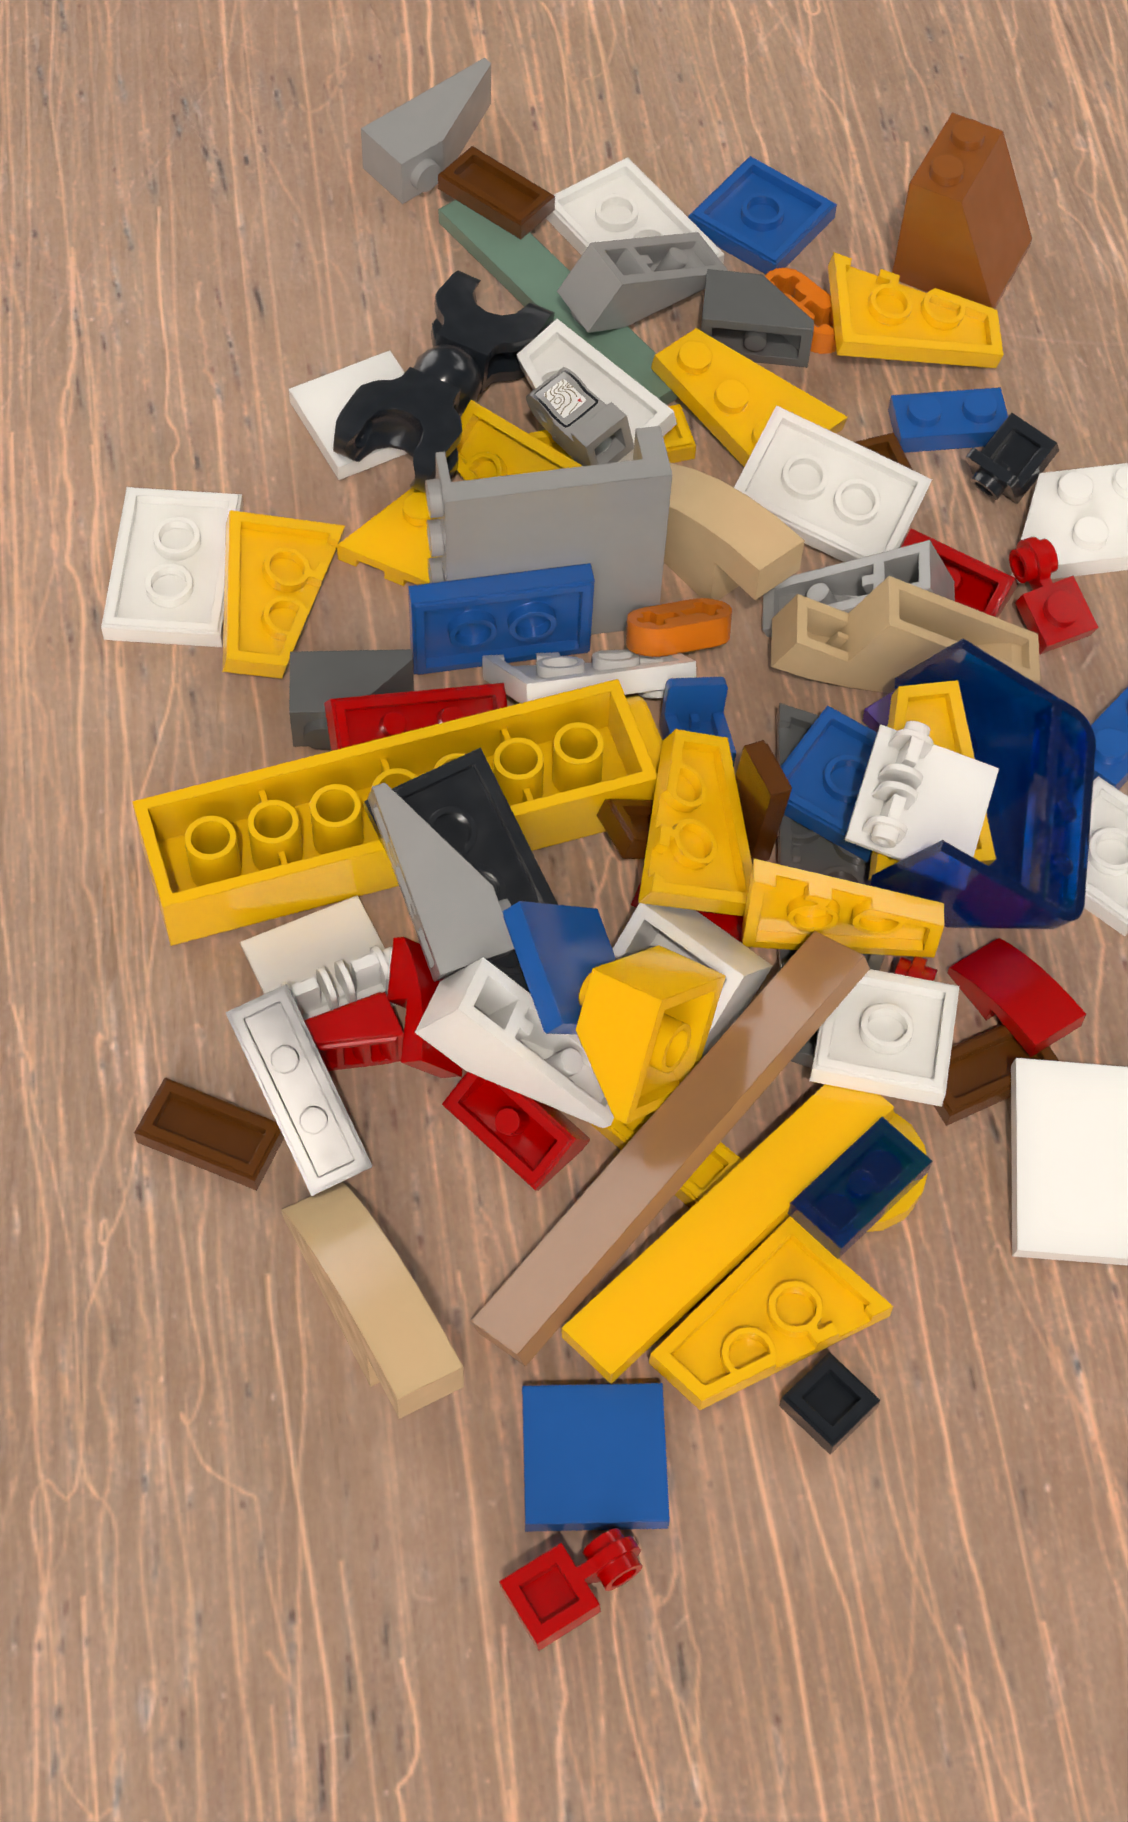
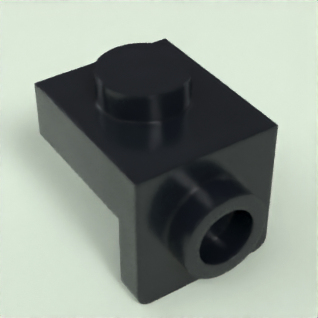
[966,413,1059,504]

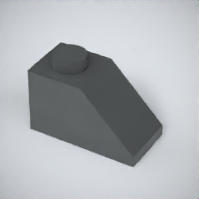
[701,269,814,368]
[289,649,414,750]

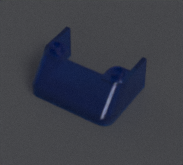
[870,638,1096,929]

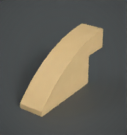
[664,463,805,600]
[771,576,1040,695]
[281,1181,464,1419]

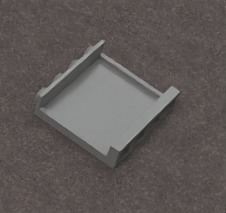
[425,426,672,635]

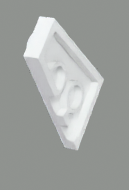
[516,319,677,462]
[482,649,696,703]

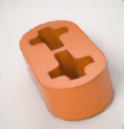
[765,268,836,354]
[626,598,732,657]

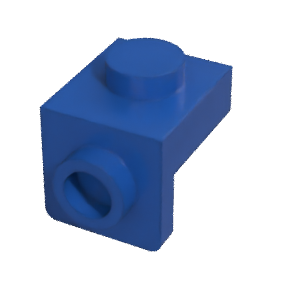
[659,677,736,767]

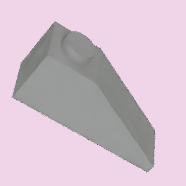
[361,58,491,204]
[557,232,728,333]
[762,540,955,637]
[367,783,515,982]

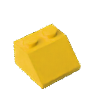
[576,945,726,1124]

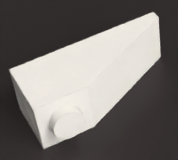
[415,957,614,1128]

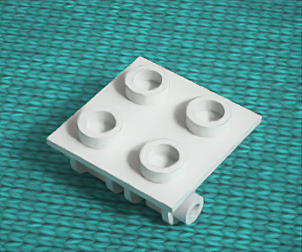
[844,721,999,884]
[240,895,396,1020]

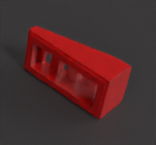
[304,992,404,1071]

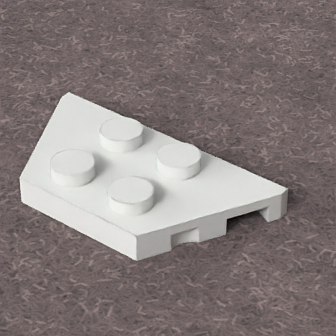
[1011,463,1128,583]

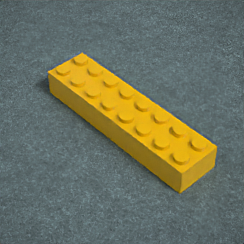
[132,679,657,946]

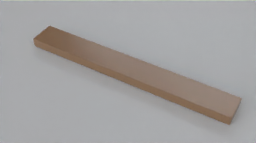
[471,931,870,1366]

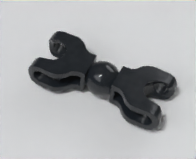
[333,271,555,493]

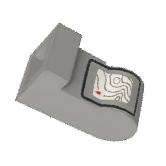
[526,367,634,466]

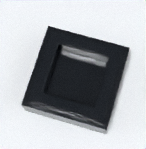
[779,1352,881,1455]

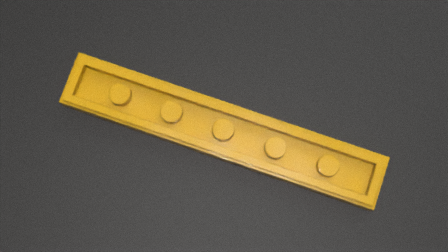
[561,1084,895,1384]

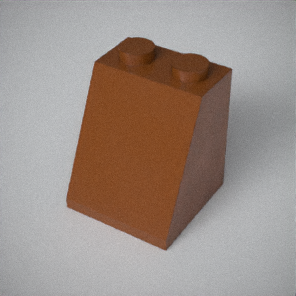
[892,112,1032,309]

